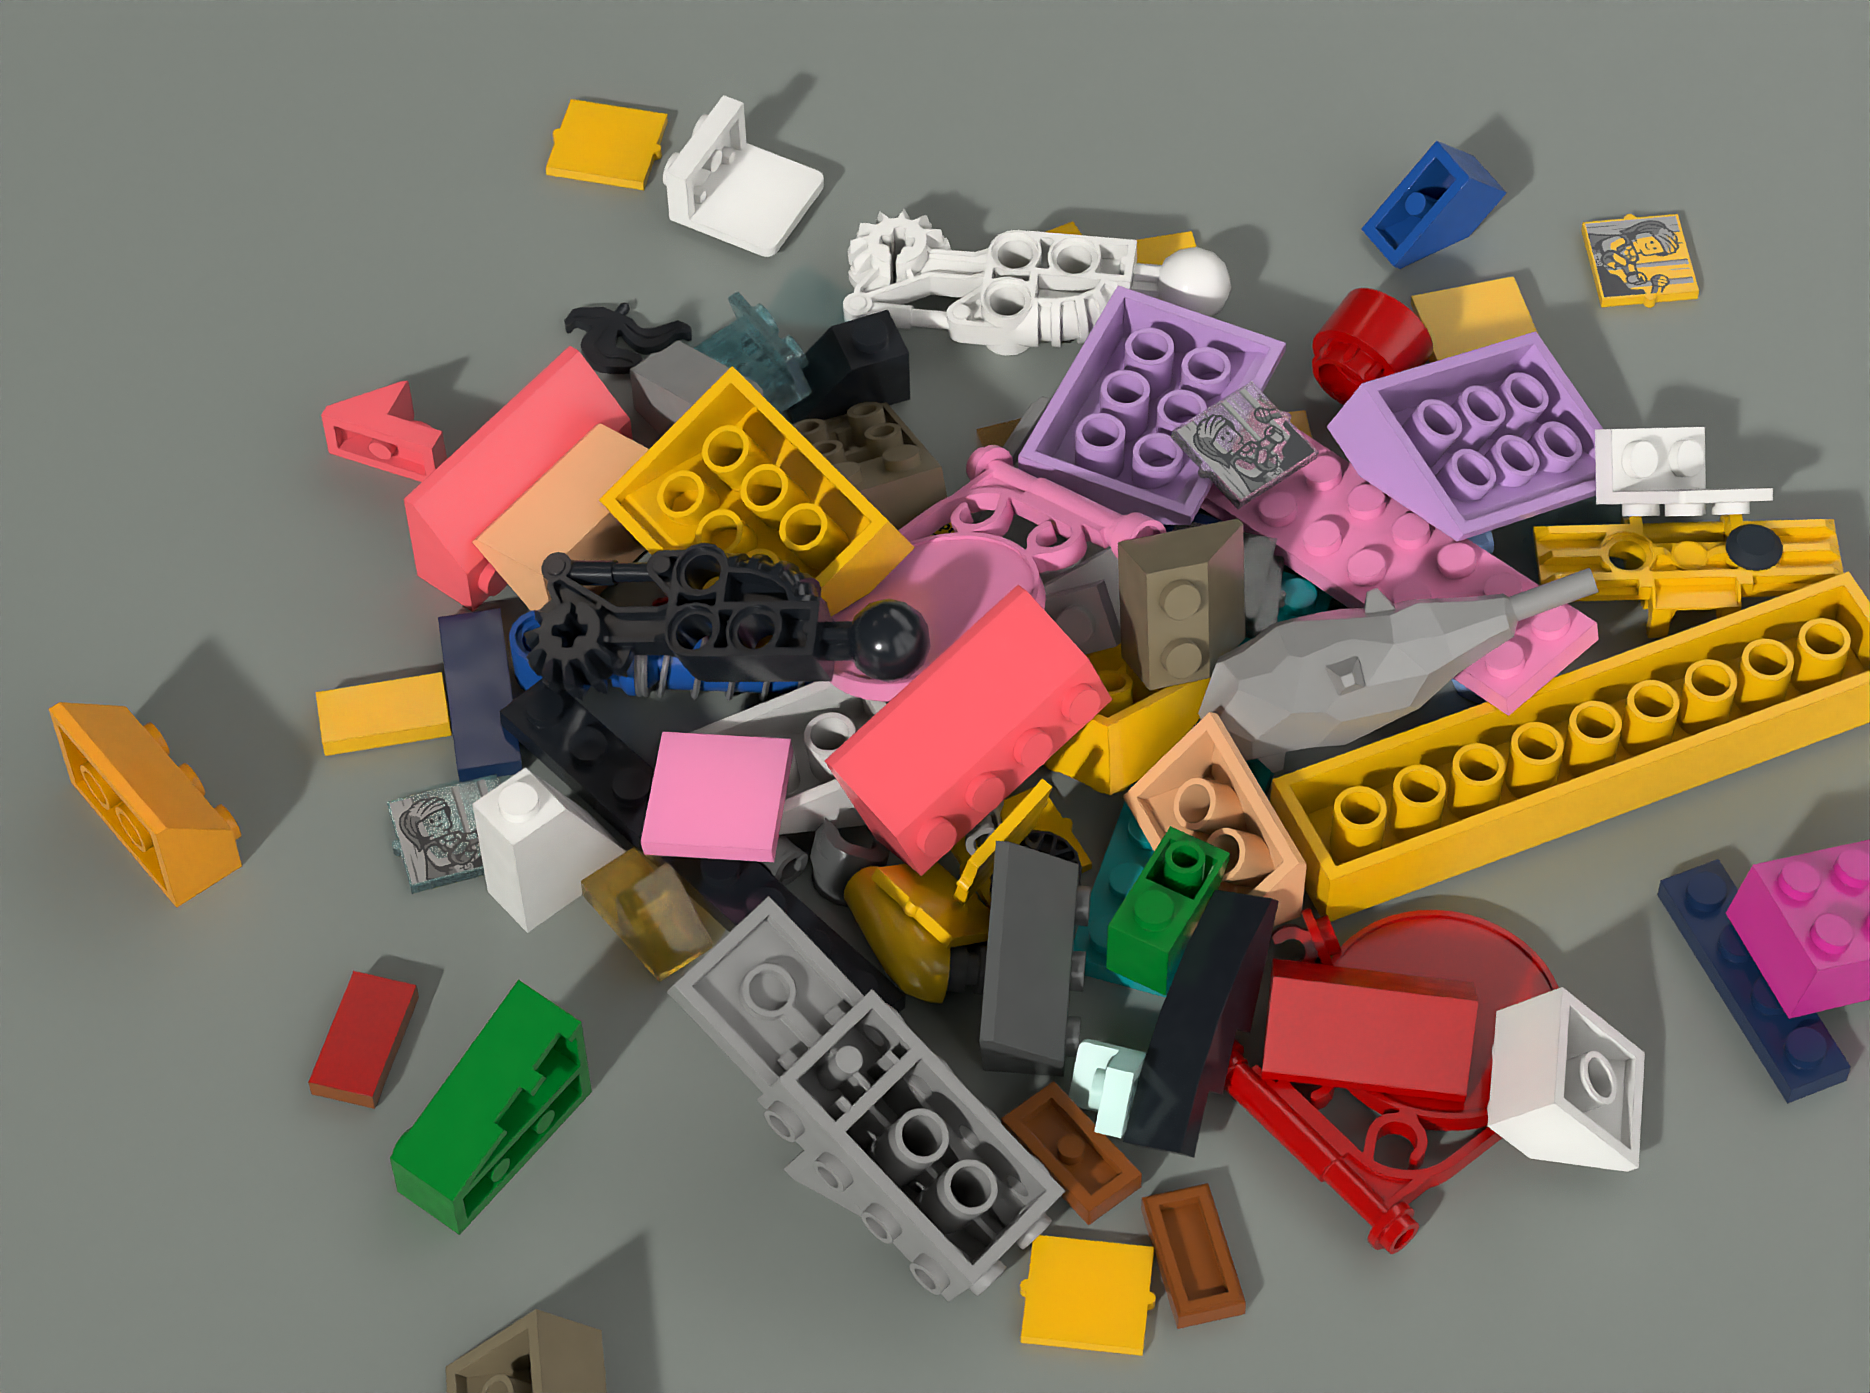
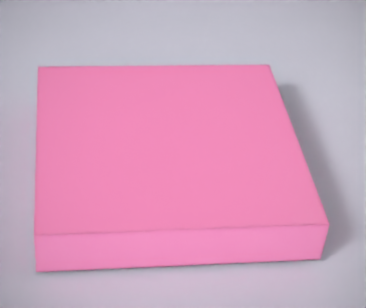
[641,732,794,862]

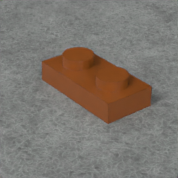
[1001,1081,1142,1226]

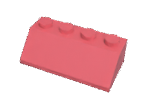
[404,346,633,612]
[825,585,1112,876]

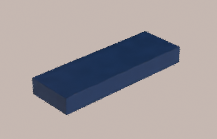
[438,608,523,782]

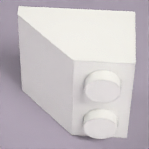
[1487,987,1645,1172]

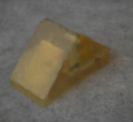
[581,847,713,982]

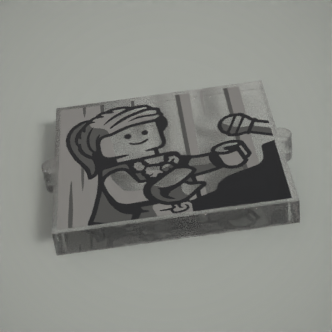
[1170,381,1319,509]

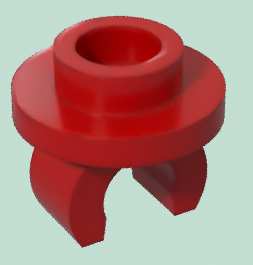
[1271,907,1342,966]

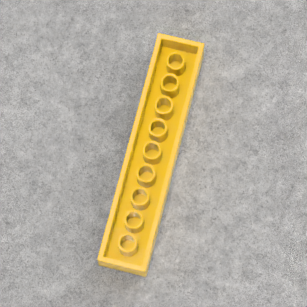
[1270,571,1870,922]

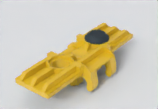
[1533,514,1844,638]

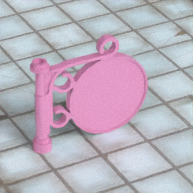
[829,445,1167,702]

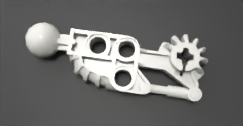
[843,209,1231,356]

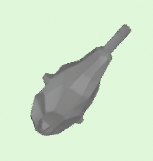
[1198,568,1599,773]

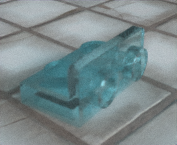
[694,291,812,413]

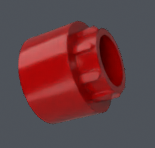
[1312,288,1433,405]

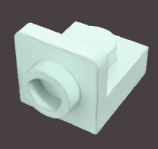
[1069,1039,1147,1138]

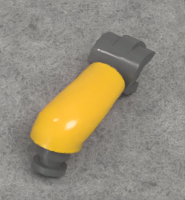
[810,817,987,1003]

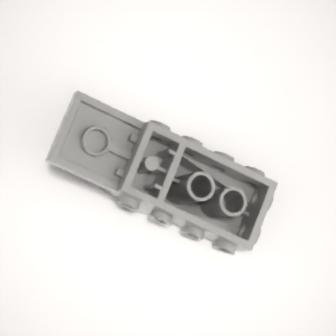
[667,896,1065,1302]

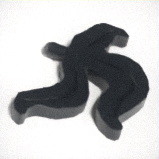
[564,302,692,374]

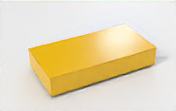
[315,672,452,756]

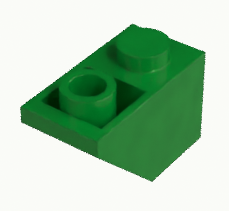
[1106,826,1230,996]

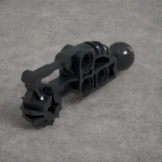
[524,543,931,701]

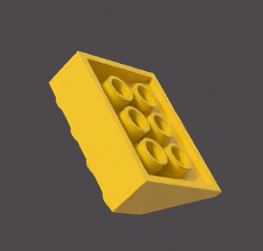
[599,366,915,649]

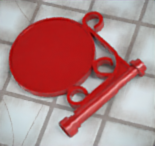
[1223,910,1559,1254]

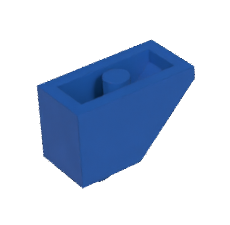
[1361,140,1507,269]

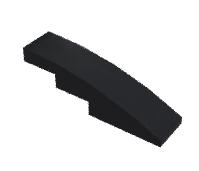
[1123,890,1279,1158]

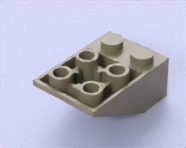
[792,402,947,530]

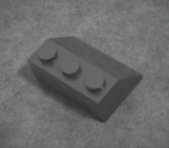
[980,841,1091,1077]

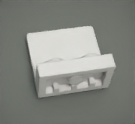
[1595,427,1773,516]

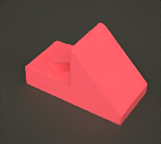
[321,381,447,482]

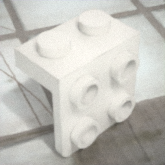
[663,95,824,257]

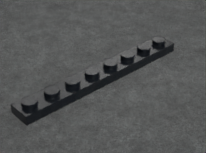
[499,678,906,1013]

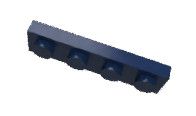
[1657,859,1851,1104]

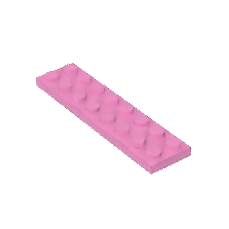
[1200,405,1599,716]

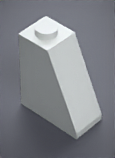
[472,767,631,933]

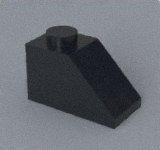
[776,310,910,424]

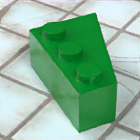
[390,980,592,1235]

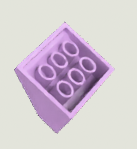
[1018,285,1286,525]
[1327,331,1603,542]

